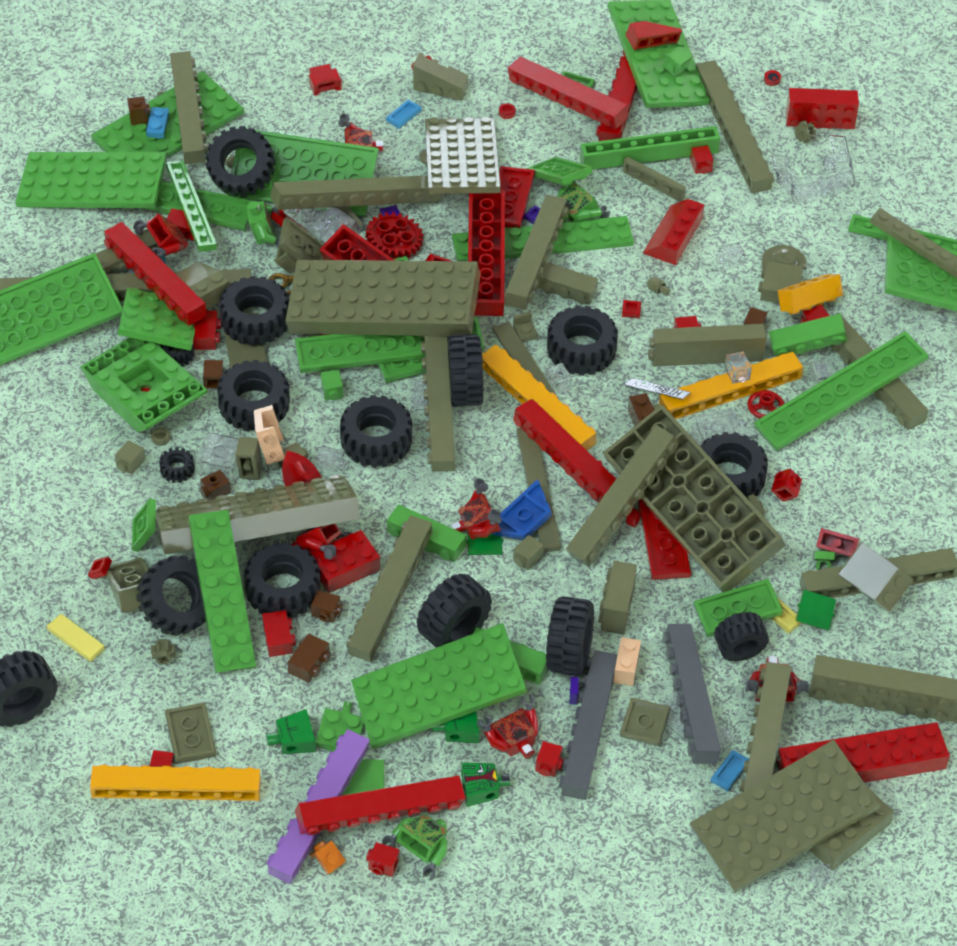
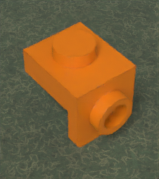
[309,840,346,874]

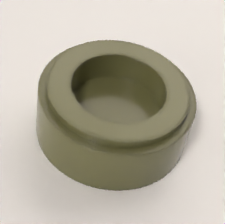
[151,427,170,446]

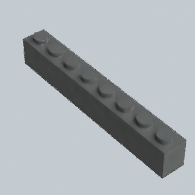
[662,624,721,764]
[559,650,618,800]

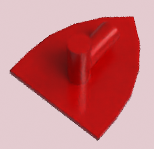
[282,450,322,486]

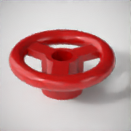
[747,390,784,419]

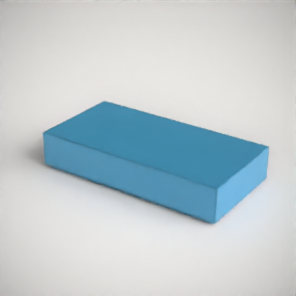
[386,99,421,129]
[710,750,749,792]

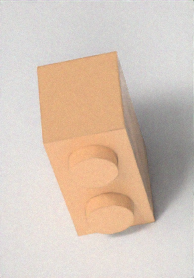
[613,637,641,686]

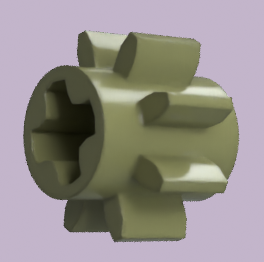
[794,121,816,143]
[151,639,175,664]

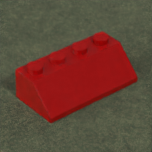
[643,199,705,265]

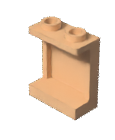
[254,405,285,465]

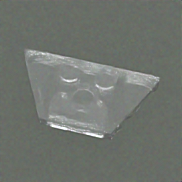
[690,408,758,446]

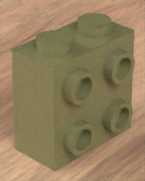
[758,261,803,303]

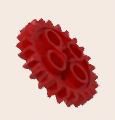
[365,212,424,259]

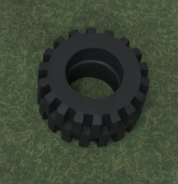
[714,612,769,661]

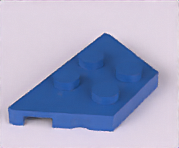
[492,480,552,540]

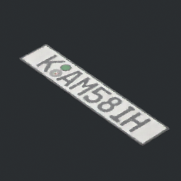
[624,378,691,399]

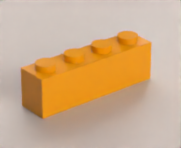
[778,274,843,314]

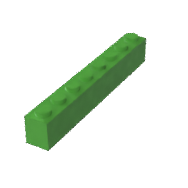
[580,126,720,170]

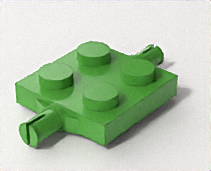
[316,701,364,752]

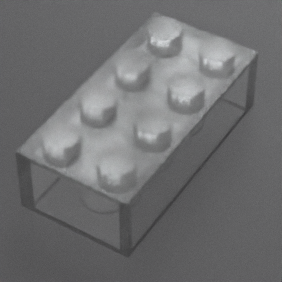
[283,207,362,244]

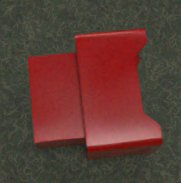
[309,64,342,96]

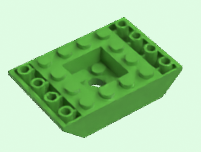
[80,337,208,432]

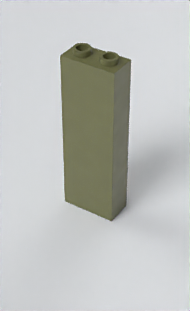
[648,324,766,367]

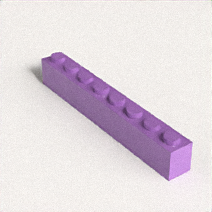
[266,729,370,884]

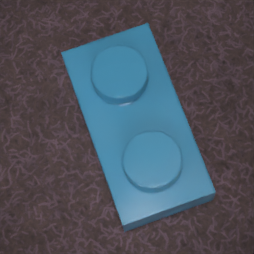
[146,107,169,138]

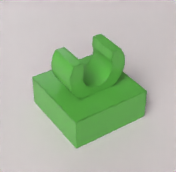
[813,551,835,570]

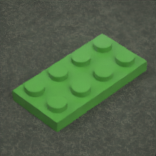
[526,156,593,186]
[694,578,782,638]

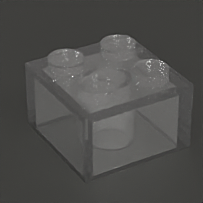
[195,432,239,482]

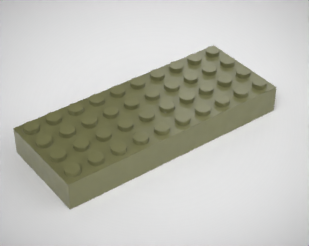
[286,260,481,336]
[602,405,786,592]
[155,475,360,555]

